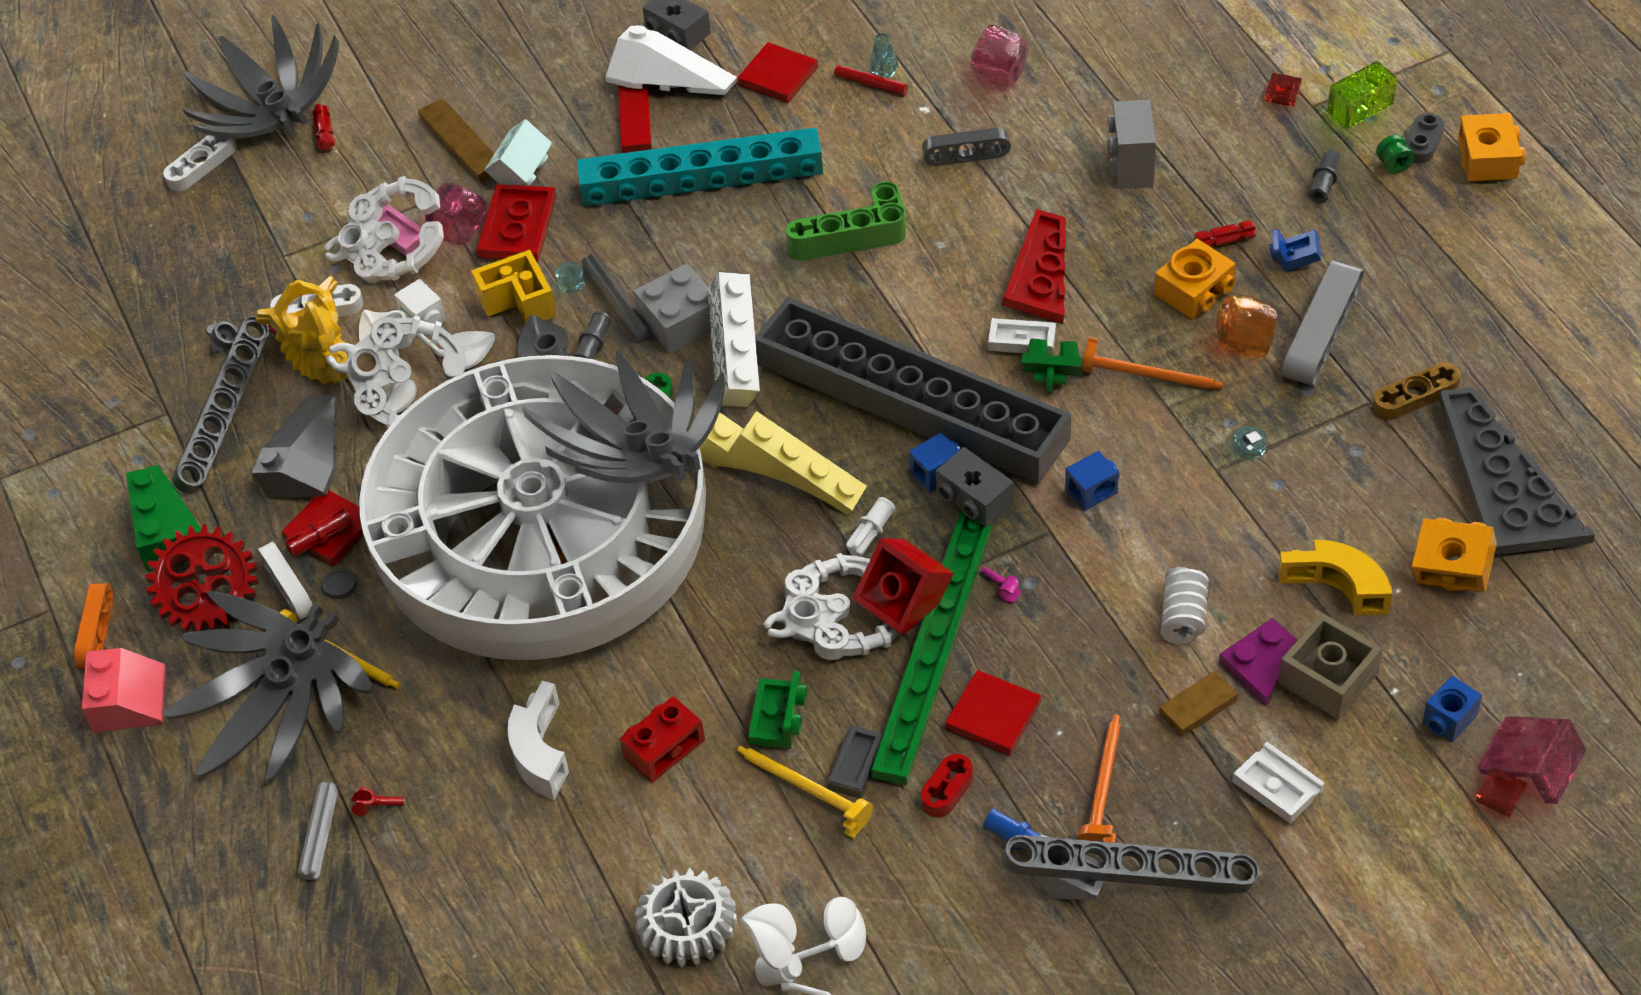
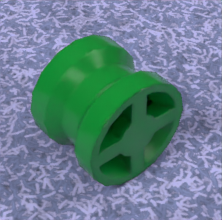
[1376,135,1415,174]

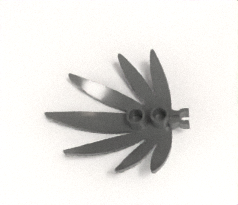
[182,15,339,138]
[522,351,725,483]
[162,591,374,781]

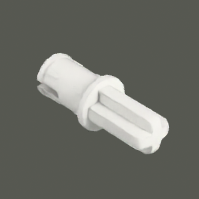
[846,497,896,556]

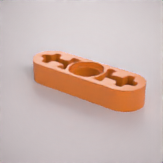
[74,583,114,670]

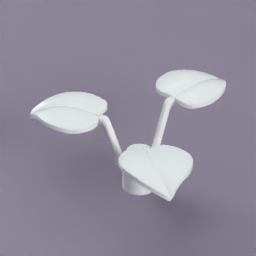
[359,309,495,414]
[740,897,866,995]

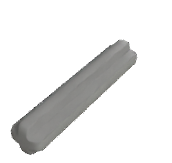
[298,782,338,881]

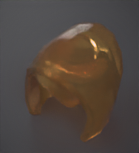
[1217,295,1277,358]

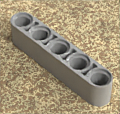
[1281,260,1364,386]

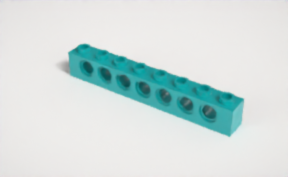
[577,127,823,206]

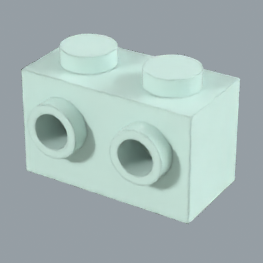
[484,119,552,186]

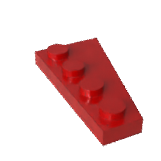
[1002,209,1066,324]

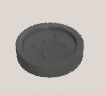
[322,568,357,599]

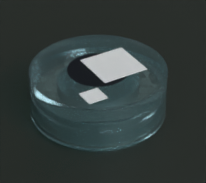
[1233,426,1267,459]

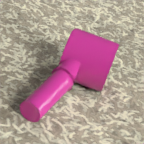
[981,567,1021,604]

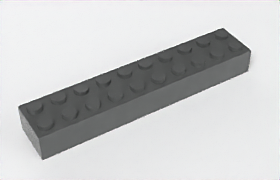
[755,297,1071,484]

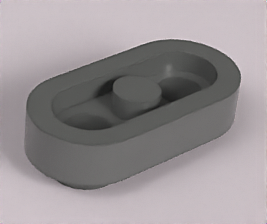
[1405,113,1444,163]

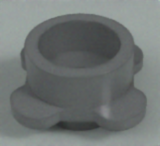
[205,321,238,353]

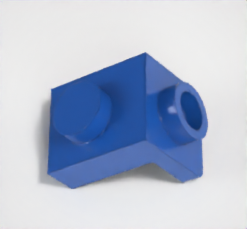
[1269,229,1321,272]

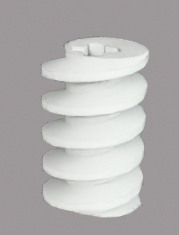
[1161,567,1209,645]

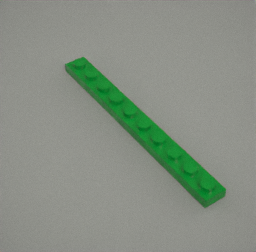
[872,509,996,785]

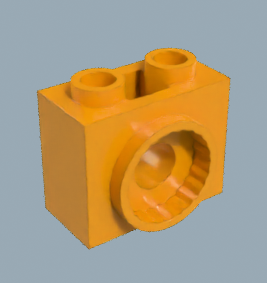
[1458,113,1525,181]
[1154,239,1236,320]
[1412,518,1497,593]

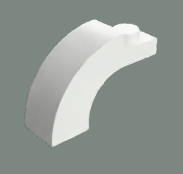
[508,681,569,800]

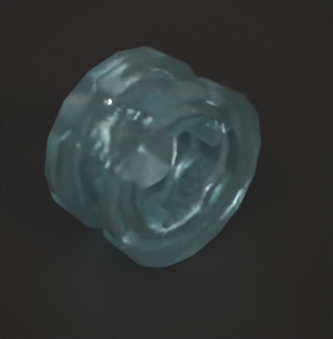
[555,262,585,293]

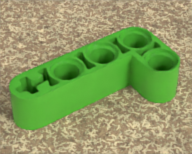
[786,181,906,261]

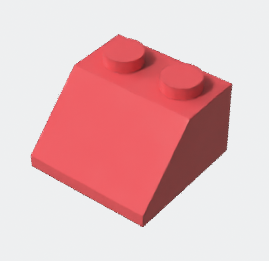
[82,648,166,733]

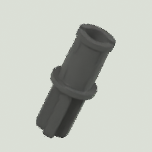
[1308,149,1341,203]

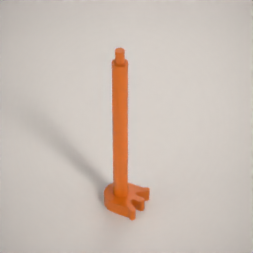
[1082,337,1223,390]
[1077,714,1121,843]

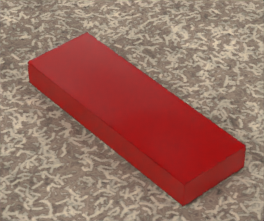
[618,84,652,153]

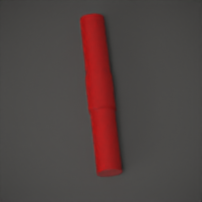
[834,65,908,96]

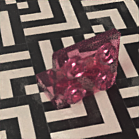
[1478,716,1586,804]

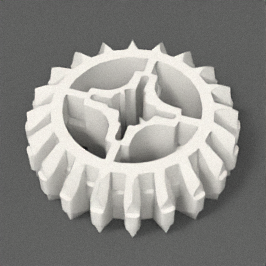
[635,867,737,968]

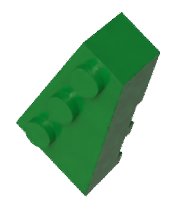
[126,465,213,572]

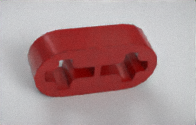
[921,754,973,817]

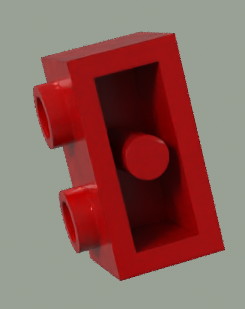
[620,696,705,783]

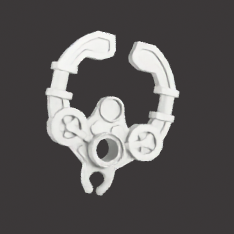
[324,176,444,283]
[326,316,467,428]
[763,553,900,660]

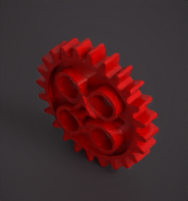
[145,524,259,633]

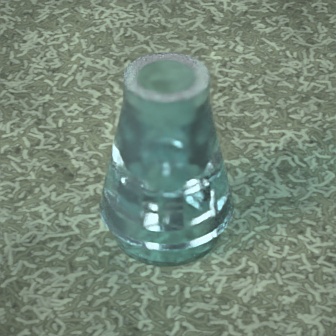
[869,33,898,78]

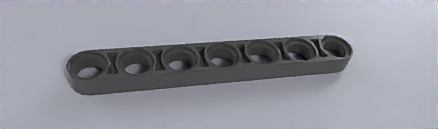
[172,316,269,493]
[1001,835,1259,892]

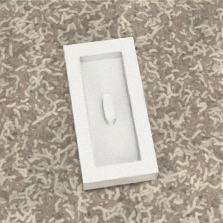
[988,318,1056,355]

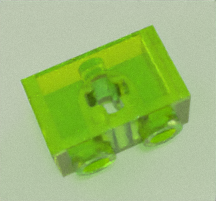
[1327,61,1397,129]

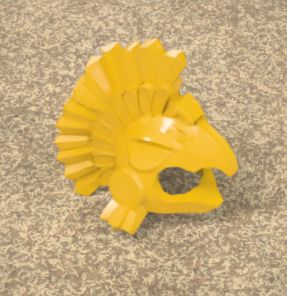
[255,276,349,385]

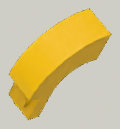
[1278,540,1393,615]

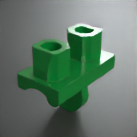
[1022,338,1082,393]

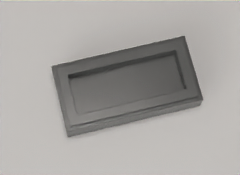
[827,725,884,798]

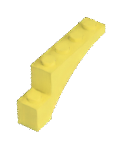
[699,411,867,516]

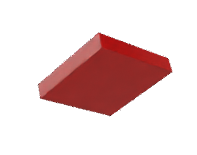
[737,42,818,103]
[281,490,364,567]
[945,670,1041,756]

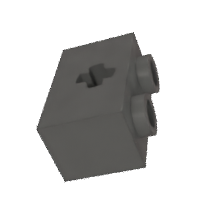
[642,0,711,50]
[936,447,1014,527]

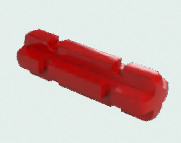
[312,103,335,152]
[1194,220,1256,247]

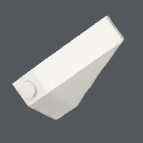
[605,26,737,95]

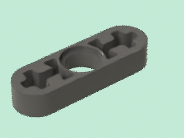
[922,128,1011,166]

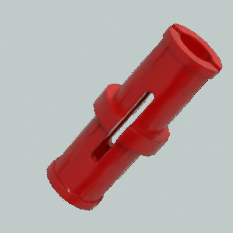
[284,506,353,558]

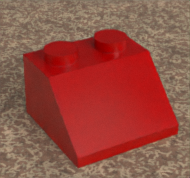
[852,538,954,634]

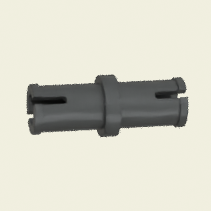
[573,311,611,359]

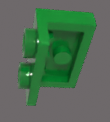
[748,671,807,749]

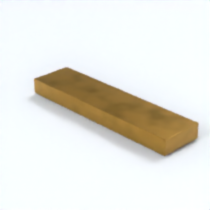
[418,98,495,182]

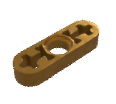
[1373,363,1461,420]

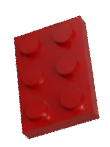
[477,184,557,262]

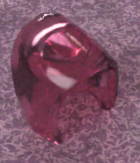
[971,25,1029,87]
[425,182,487,244]

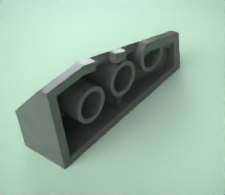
[251,394,338,499]

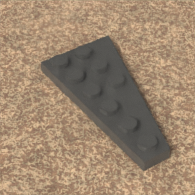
[1439,387,1595,555]

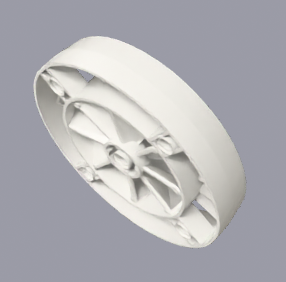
[359,355,706,660]

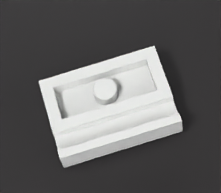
[1232,742,1325,824]

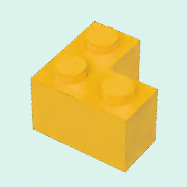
[471,250,557,323]

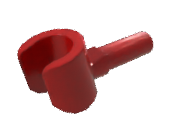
[351,787,404,816]

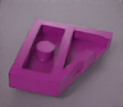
[1219,618,1297,706]

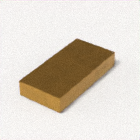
[1159,670,1238,737]

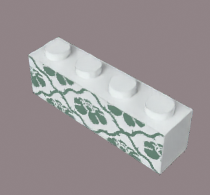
[708,272,760,407]

